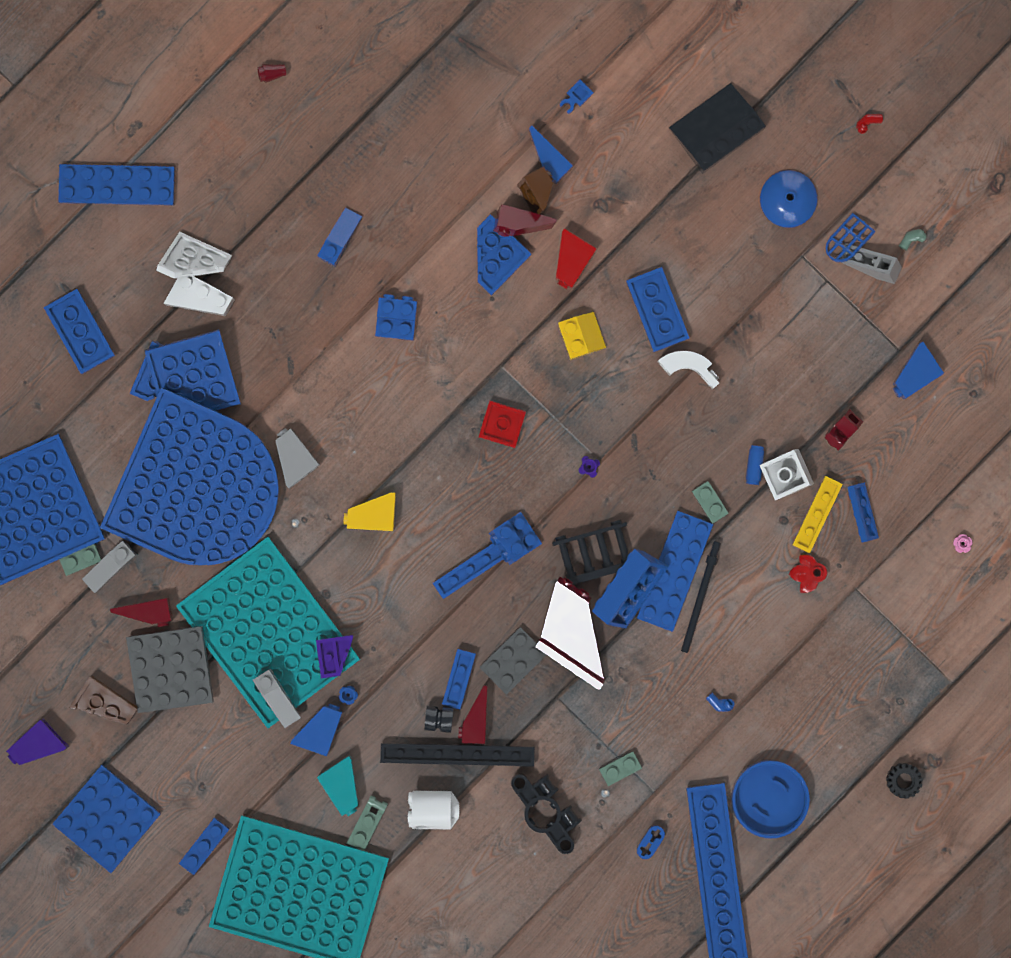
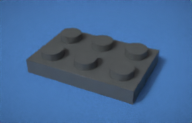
[479,627,547,695]

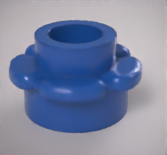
[339,686,358,705]

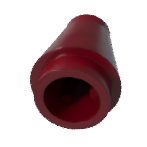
[257,64,286,83]

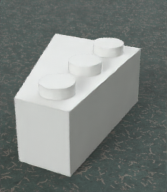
[164,276,235,316]

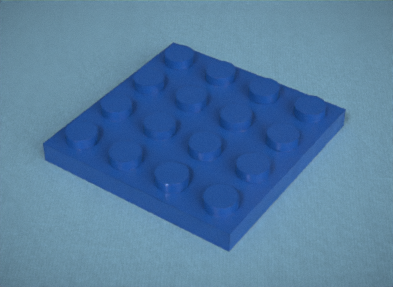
[145,330,240,411]
[52,764,161,873]

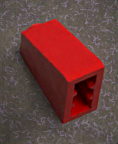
[556,229,596,290]

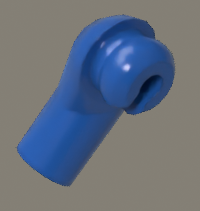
[706,692,735,712]

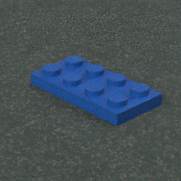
[626,267,689,353]
[43,289,115,374]

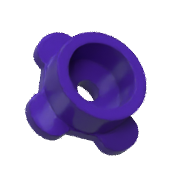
[578,456,600,478]

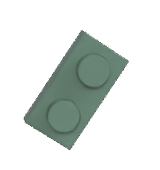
[691,481,729,524]
[59,544,102,576]
[599,751,642,786]

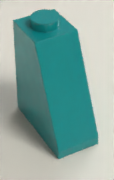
[317,755,359,816]

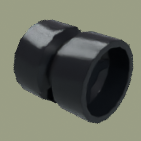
[424,705,454,733]

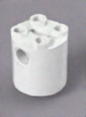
[408,791,459,830]

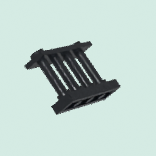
[552,520,629,585]

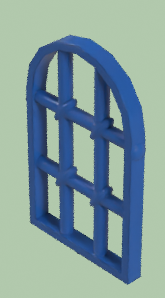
[825,213,875,263]

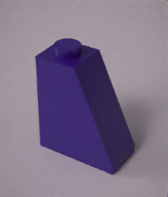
[7,718,69,765]

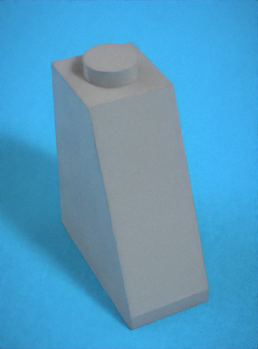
[275,428,320,489]

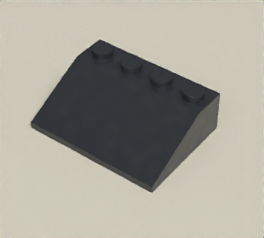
[669,83,766,174]

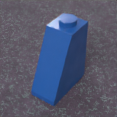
[893,342,944,399]
[290,703,343,756]

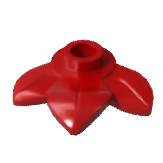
[789,555,828,593]

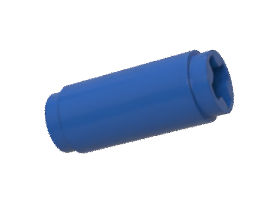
[745,445,765,485]

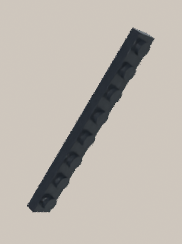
[380,743,535,766]

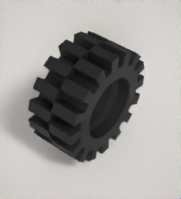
[886,763,923,799]

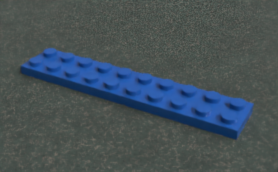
[686,783,748,958]

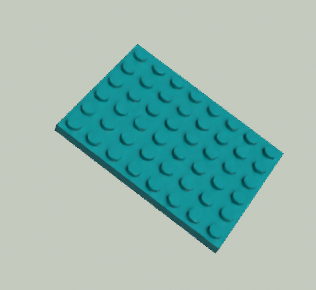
[176,537,360,729]
[209,815,389,958]

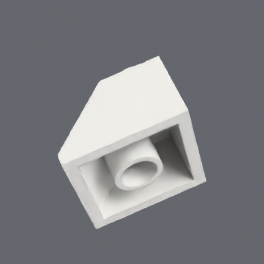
[760,449,814,500]

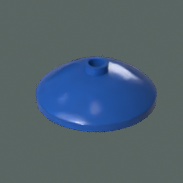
[760,170,817,228]

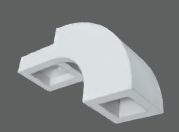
[657,351,719,389]

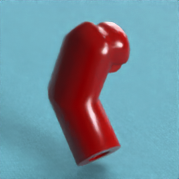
[856,114,883,134]

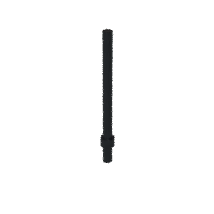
[681,541,721,653]

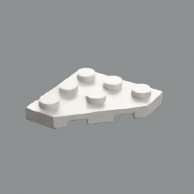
[156,232,232,278]

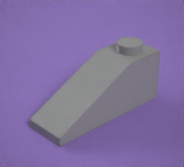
[840,243,902,284]
[82,541,138,593]
[253,669,301,728]

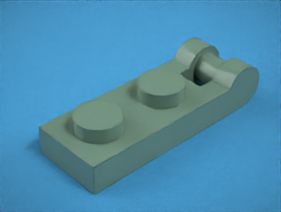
[347,795,388,851]

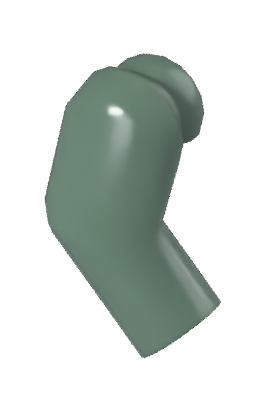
[899,229,927,251]

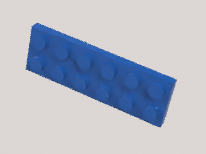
[58,164,175,206]
[637,511,713,632]

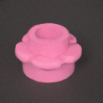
[953,534,972,553]

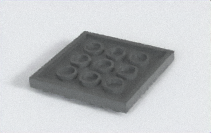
[126,626,214,713]

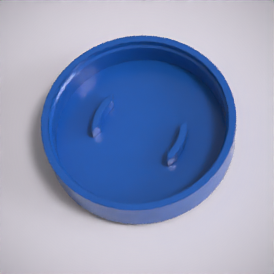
[731,760,810,838]

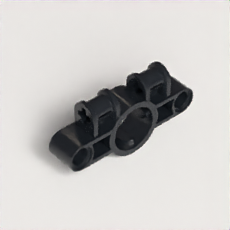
[511,773,582,854]

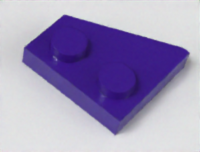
[316,635,353,679]

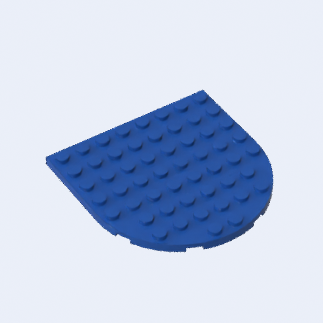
[100,387,279,565]

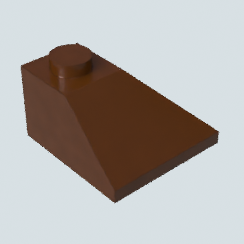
[517,167,553,215]

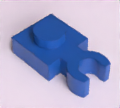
[560,80,594,114]

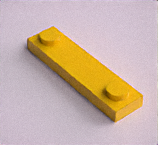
[792,476,843,553]

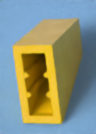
[344,492,396,531]

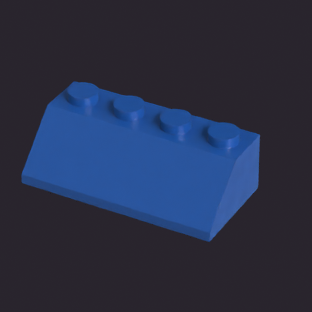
[592,549,669,628]

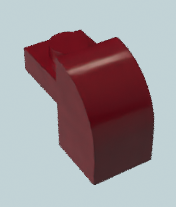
[824,409,863,451]

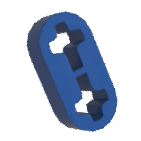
[637,825,665,859]

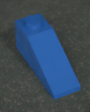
[529,126,573,184]
[317,208,362,267]

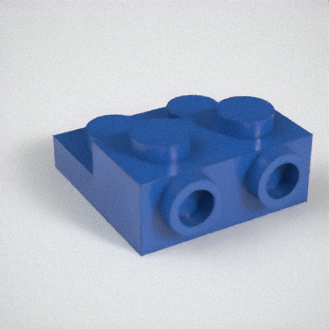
[375,294,417,341]
[489,512,542,565]

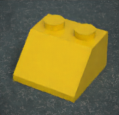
[558,312,606,360]

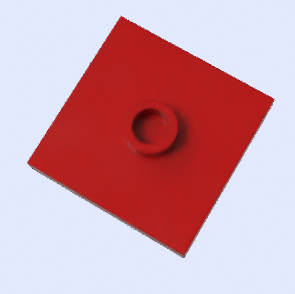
[479,400,526,448]

